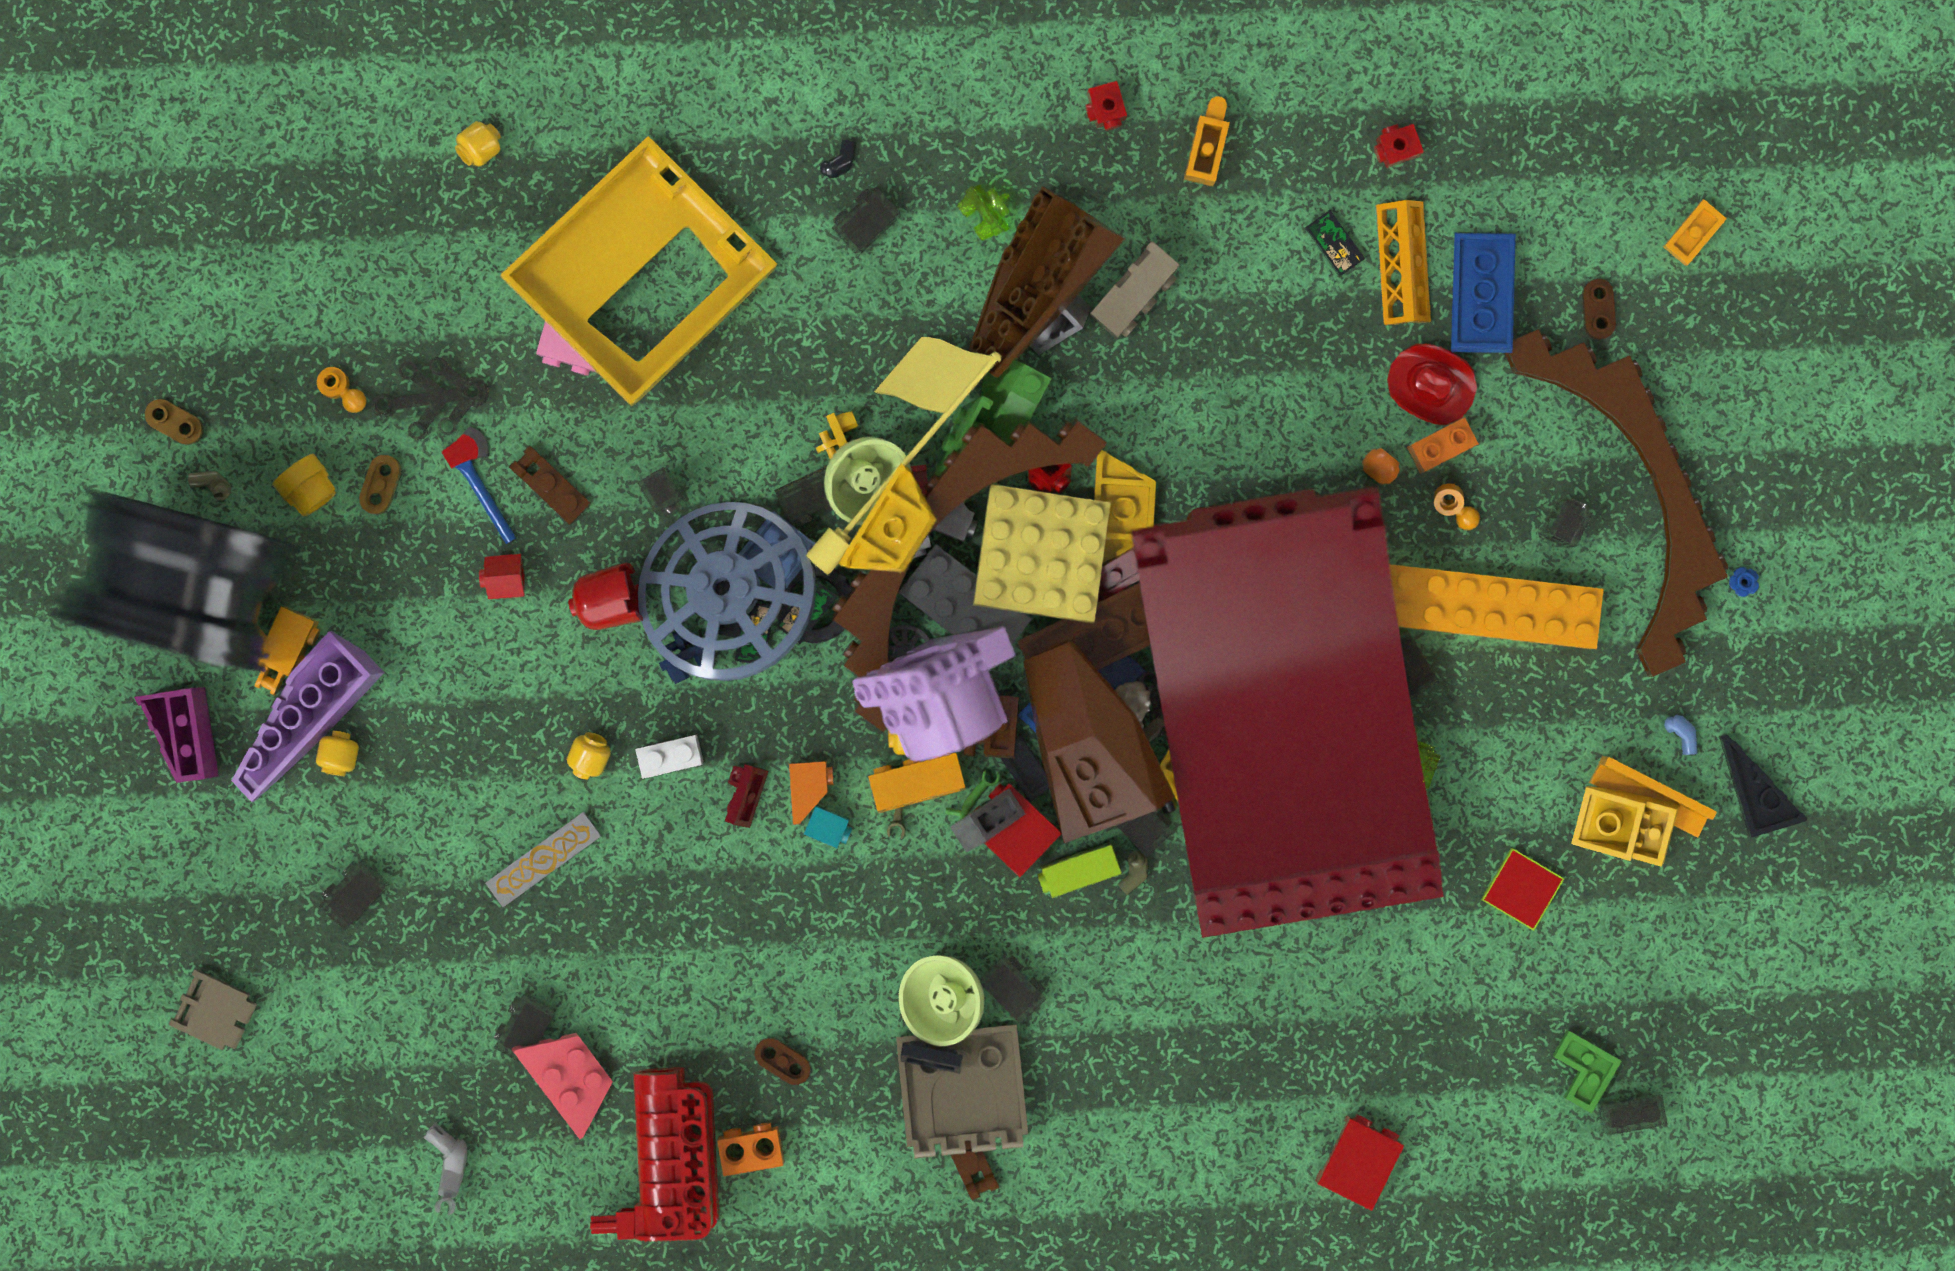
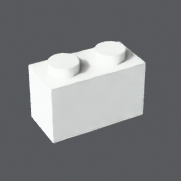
[635,735,704,779]

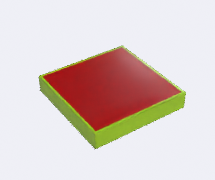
[1481,848,1564,931]

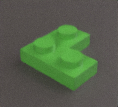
[1552,1030,1622,1113]

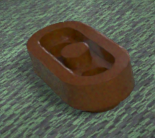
[1582,279,1616,340]
[755,1037,811,1085]

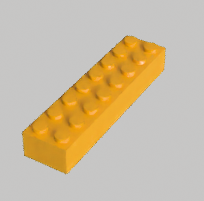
[1390,564,1604,649]

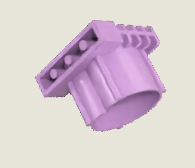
[853,627,1015,761]

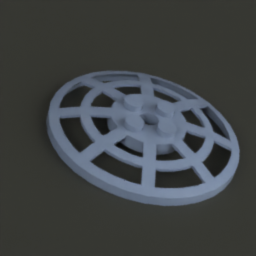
[638,502,816,681]

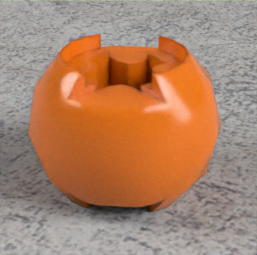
[1362,448,1400,485]

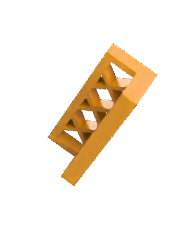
[1376,200,1431,325]
[1589,756,1717,837]

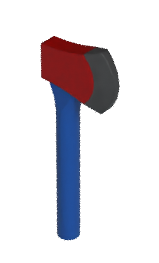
[441,427,516,544]

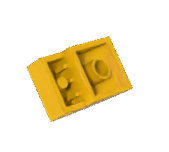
[1571,786,1680,867]

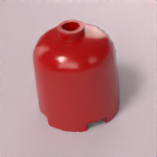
[568,562,643,630]

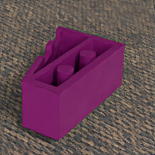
[134,687,219,783]

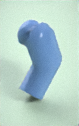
[1665,715,1698,755]

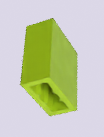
[1037,842,1121,898]

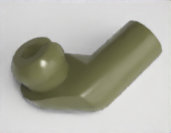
[188,471,231,501]

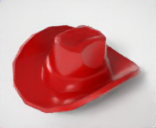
[1387,344,1477,425]

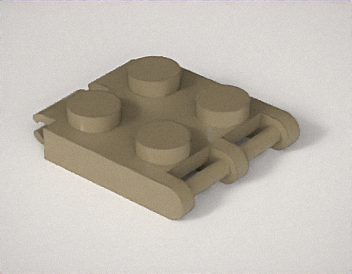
[169,969,257,1050]

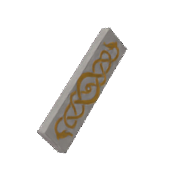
[485,812,602,907]

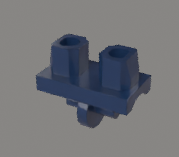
[659,631,716,684]

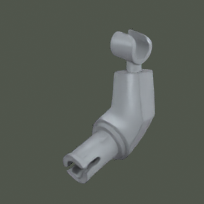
[423,1122,467,1215]

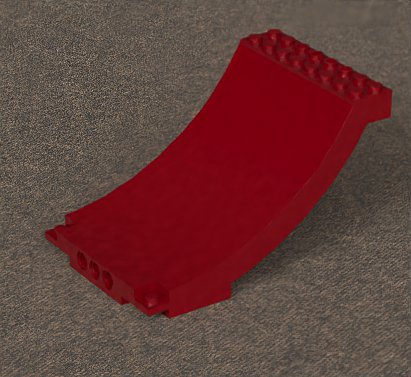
[1131,486,1444,938]

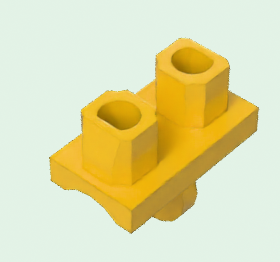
[816,411,863,459]

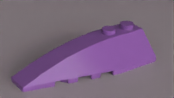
[231,631,385,802]

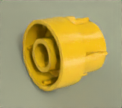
[272,454,336,517]

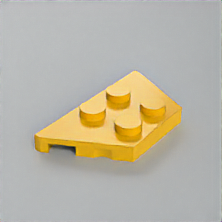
[1094,450,1156,562]
[838,463,936,572]

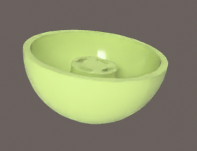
[824,437,912,525]
[899,955,984,1046]

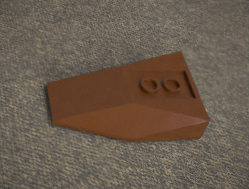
[968,186,1125,378]
[1023,641,1175,843]

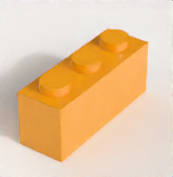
[868,753,966,813]

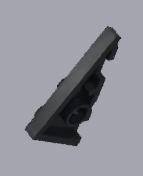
[1719,734,1807,838]

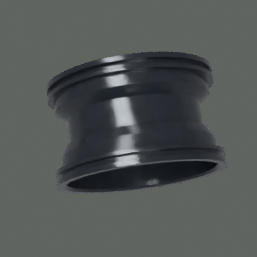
[50,488,301,672]

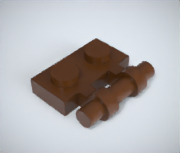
[963,696,1020,759]

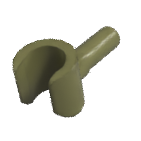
[887,807,905,839]

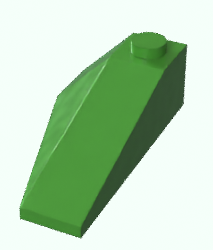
[976,360,1052,485]

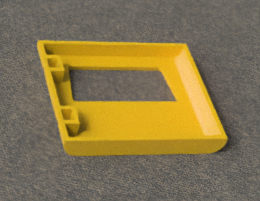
[500,136,777,406]

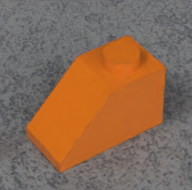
[789,761,834,825]

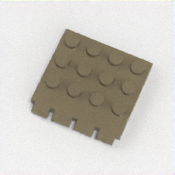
[896,1025,1028,1159]

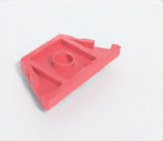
[512,1033,613,1139]

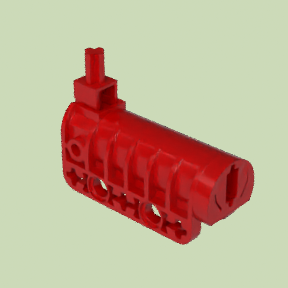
[590,1067,719,1241]

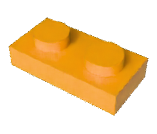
[1663,199,1727,266]

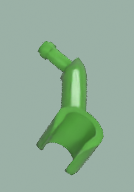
[945,769,1000,820]

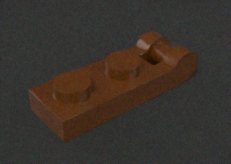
[509,445,591,525]
[951,1141,1000,1201]

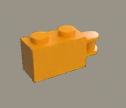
[1184,96,1230,187]
[255,606,320,696]

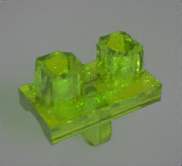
[957,184,1011,241]

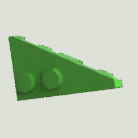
[935,396,993,476]

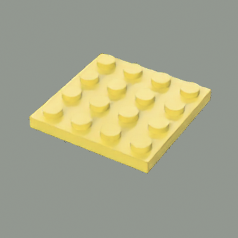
[973,484,1110,623]

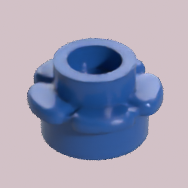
[1729,567,1759,597]

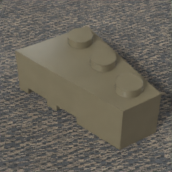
[1090,241,1180,339]

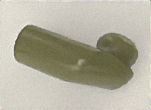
[1117,851,1148,895]

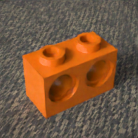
[1407,417,1479,474]
[717,1123,785,1177]

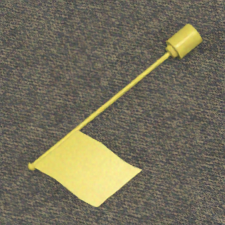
[806,337,1001,575]

